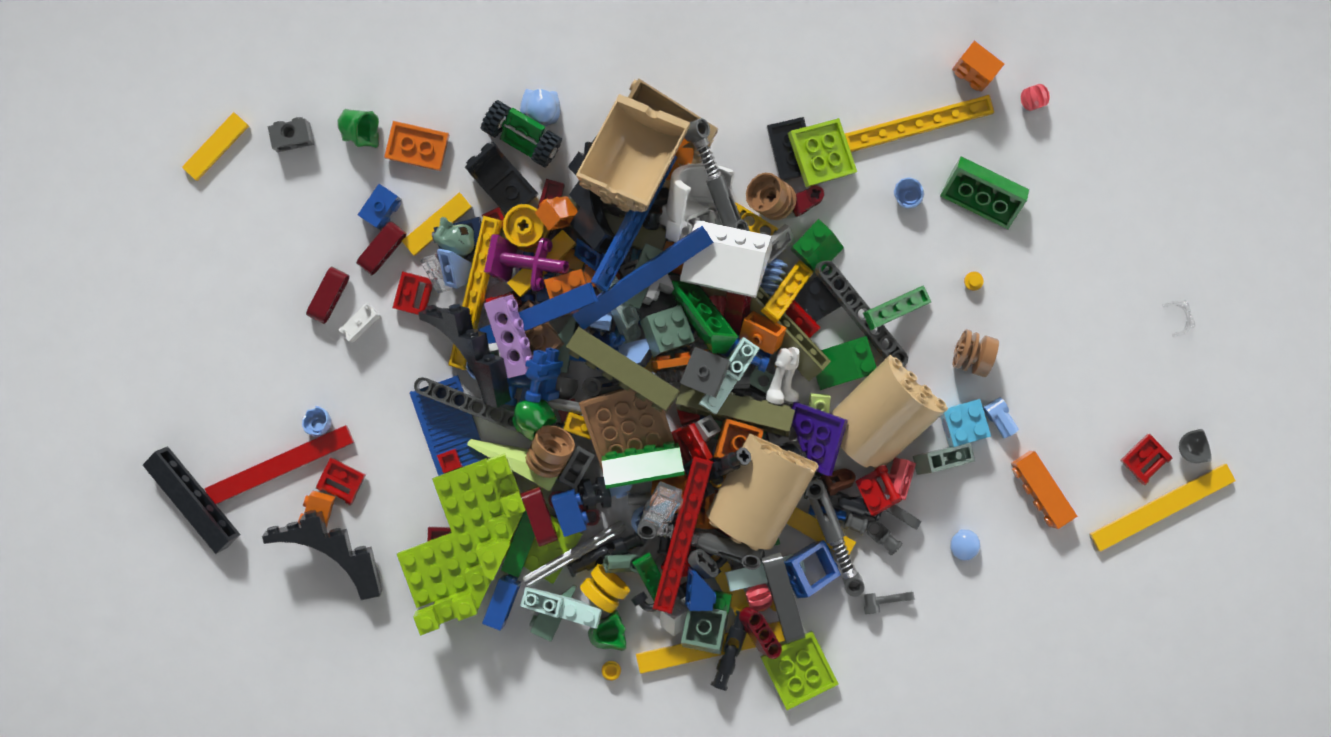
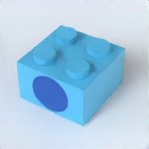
[940,399,991,447]

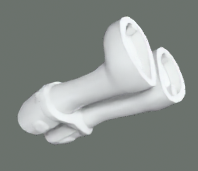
[766,347,800,404]

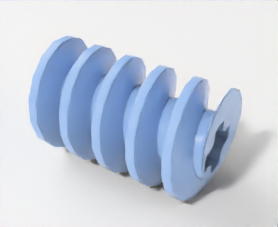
[760,258,788,297]

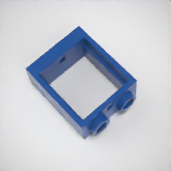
[784,540,841,598]
[482,574,521,631]

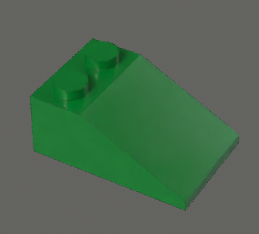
[816,336,877,390]

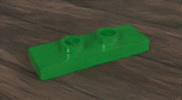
[632,553,661,601]

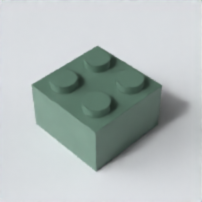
[640,305,695,358]
[681,609,728,655]

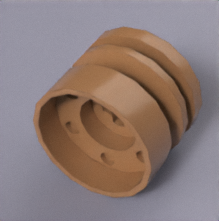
[746,172,797,221]
[952,329,999,377]
[525,425,575,478]

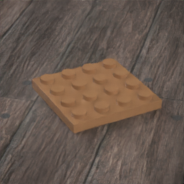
[579,388,674,475]

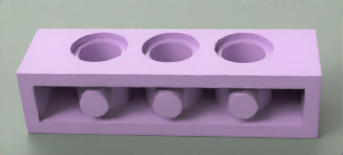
[484,294,533,378]

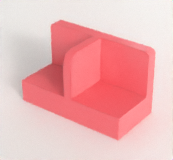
[884,457,916,500]

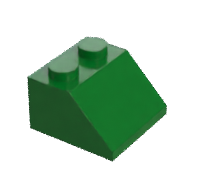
[790,219,844,272]

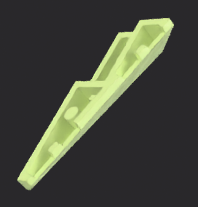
[467,439,559,491]

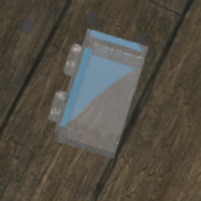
[642,481,683,529]

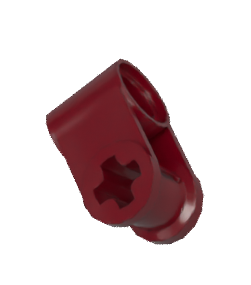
[792,185,824,217]

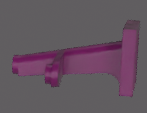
[484,234,569,291]

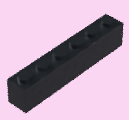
[143,446,241,554]

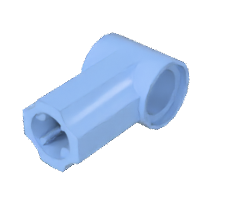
[983,397,1019,438]

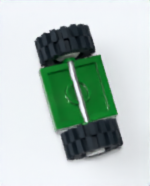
[480,100,562,168]

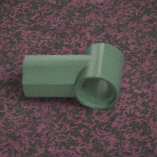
[603,553,641,573]

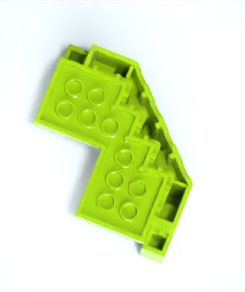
[397,453,526,636]

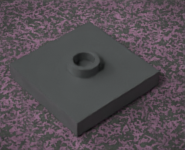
[680,347,731,398]

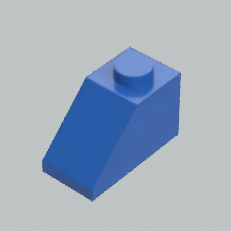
[685,566,716,611]

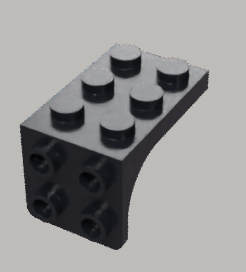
[465,142,538,214]

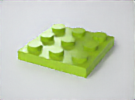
[788,118,857,187]
[505,514,583,584]
[760,631,839,710]

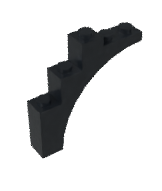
[568,137,615,254]
[418,304,511,408]
[262,510,382,600]

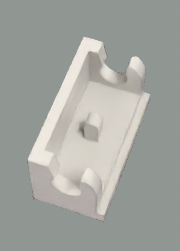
[338,303,381,343]

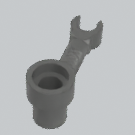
[864,592,915,614]

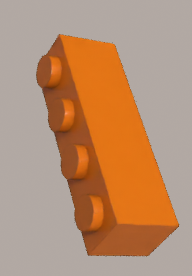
[1011,451,1078,529]

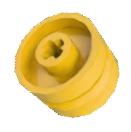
[503,204,550,249]
[580,564,630,613]

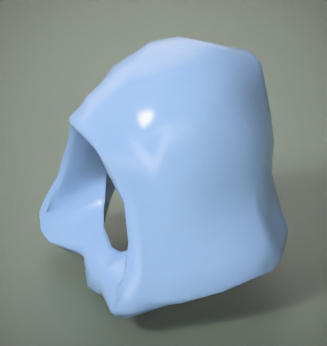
[520,89,560,127]

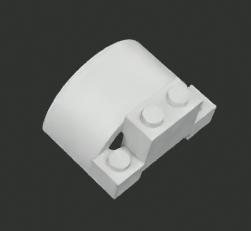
[660,163,734,243]

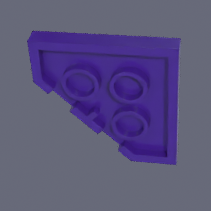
[792,402,848,476]

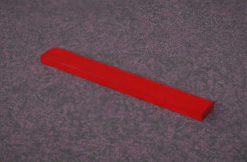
[204,425,355,504]
[653,456,713,614]

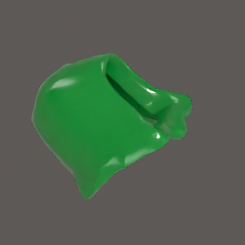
[337,109,379,148]
[512,399,557,441]
[588,610,626,651]

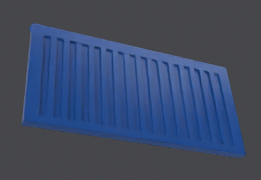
[409,375,488,476]

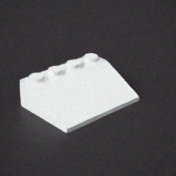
[680,220,772,298]

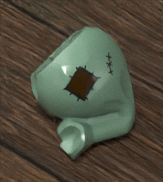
[433,217,474,258]

